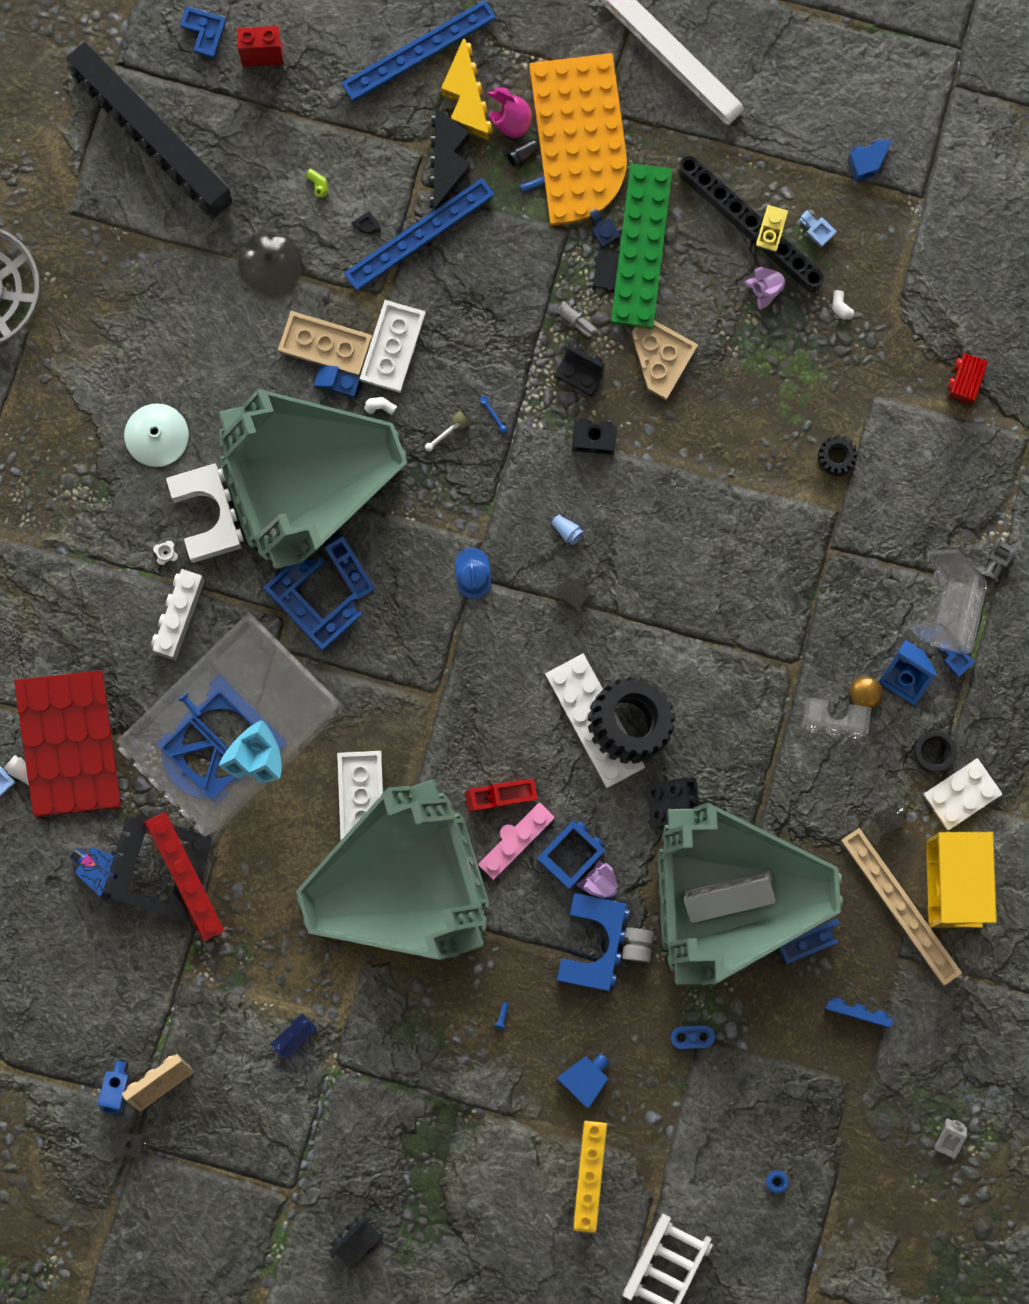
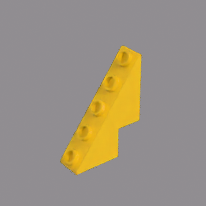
[441,39,493,140]
[573,1121,607,1233]

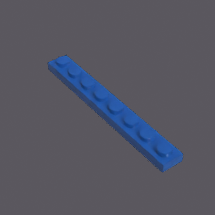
[341,0,496,102]
[344,178,495,292]

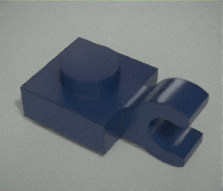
[589,208,621,248]

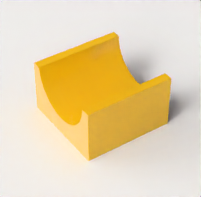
[926,832,996,928]

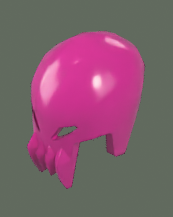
[487,88,532,138]

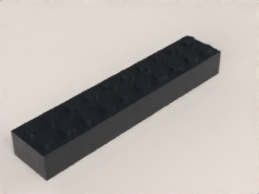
[66,41,233,218]

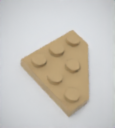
[632,320,698,401]

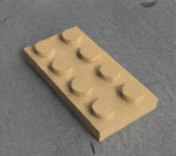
[278,311,372,376]

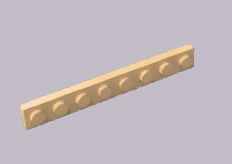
[841,828,962,986]

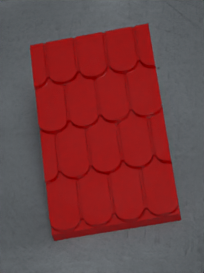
[14,670,122,817]

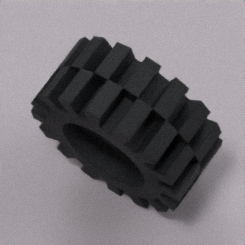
[817,435,858,476]

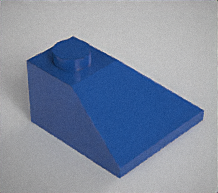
[879,640,937,706]

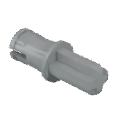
[557,302,596,338]

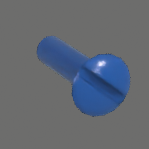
[178,692,201,717]
[493,1002,509,1029]

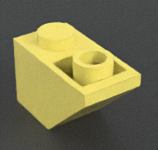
[756,205,788,251]

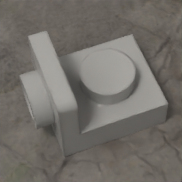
[935,1119,967,1159]

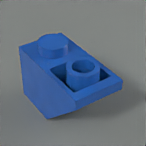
[848,139,891,182]

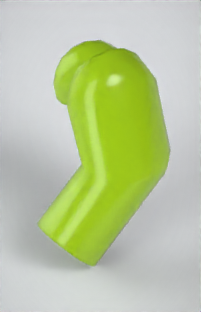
[305,169,328,198]

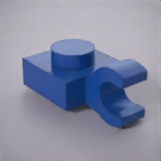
[937,639,975,677]

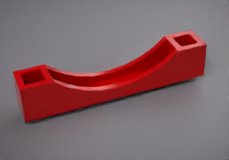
[143,812,225,941]

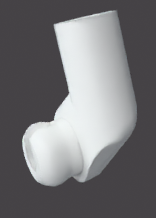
[832,290,854,320]
[364,397,397,415]

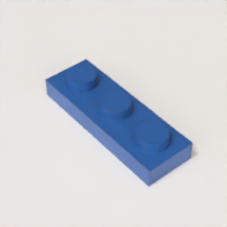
[824,998,893,1028]

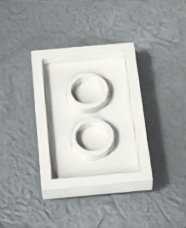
[923,758,1002,831]

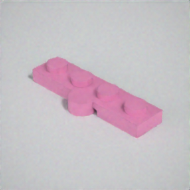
[478,802,555,880]

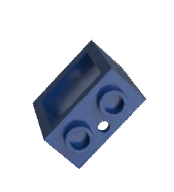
[537,820,605,890]

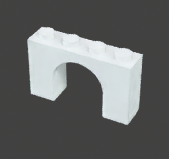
[166,463,244,563]

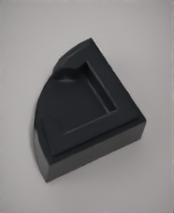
[352,211,381,234]

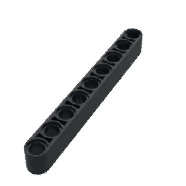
[679,156,824,292]

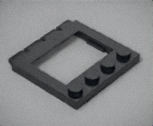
[103,814,212,922]

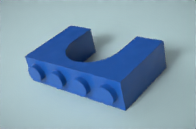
[557,893,629,992]

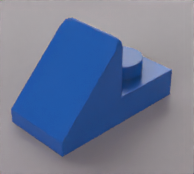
[314,366,360,398]

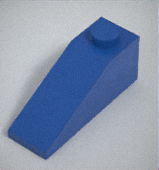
[322,530,375,600]

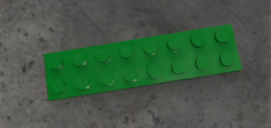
[611,164,672,330]

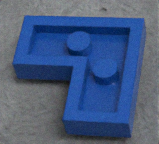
[180,6,227,59]

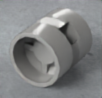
[622,928,654,963]

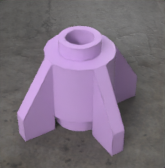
[745,267,785,309]
[576,860,617,899]

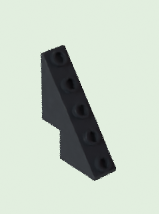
[430,109,471,210]

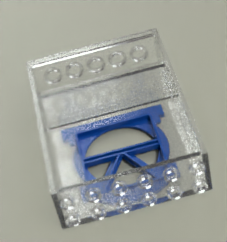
[116,612,344,838]

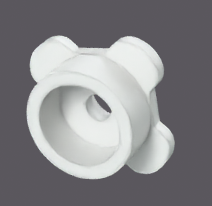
[153,541,178,565]

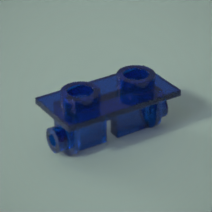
[271,1013,317,1060]

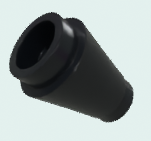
[506,140,539,167]

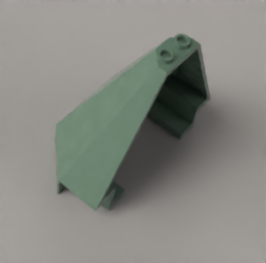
[220,389,407,569]
[296,779,489,960]
[658,803,843,985]

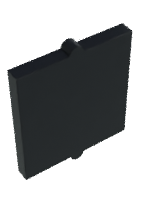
[593,250,619,292]

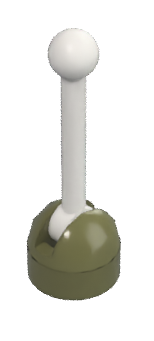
[425,411,471,452]

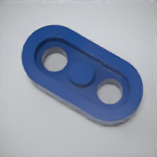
[670,1025,715,1049]

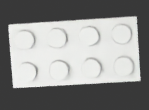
[360,300,426,393]
[337,751,383,840]

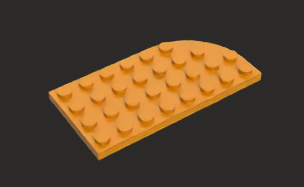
[529,53,627,226]

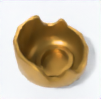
[849,676,883,710]

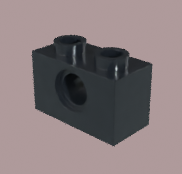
[572,419,617,455]

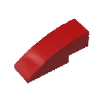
[465,778,538,813]

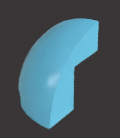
[219,720,282,783]

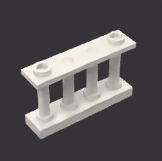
[622,1213,713,1304]

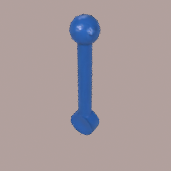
[480,395,508,434]

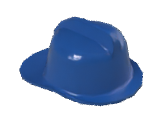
[455,548,491,599]

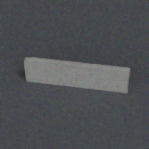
[683,870,776,923]

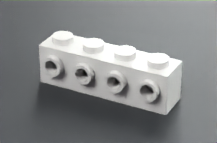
[151,569,205,661]

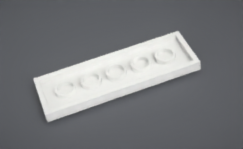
[545,653,645,789]

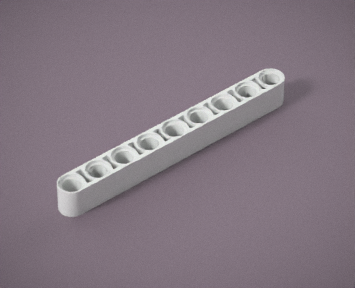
[601,0,745,125]

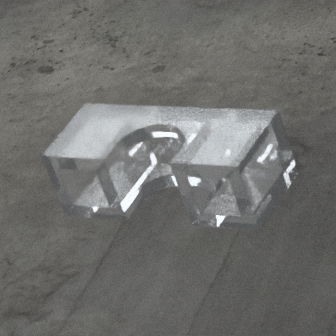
[801,697,871,739]

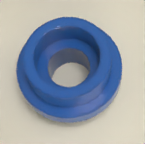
[766,1171,789,1193]

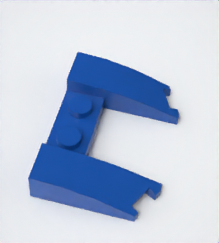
[264,557,362,653]
[778,919,839,965]

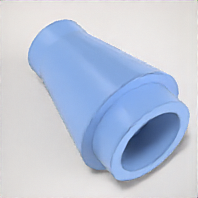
[551,514,584,545]

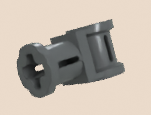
[980,537,1017,584]

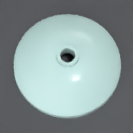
[124,404,189,467]

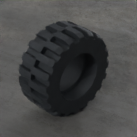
[587,676,675,764]

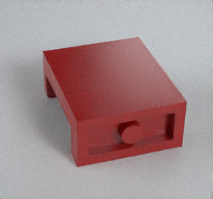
[237,26,284,67]

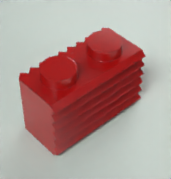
[947,353,989,405]

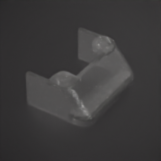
[910,549,987,654]

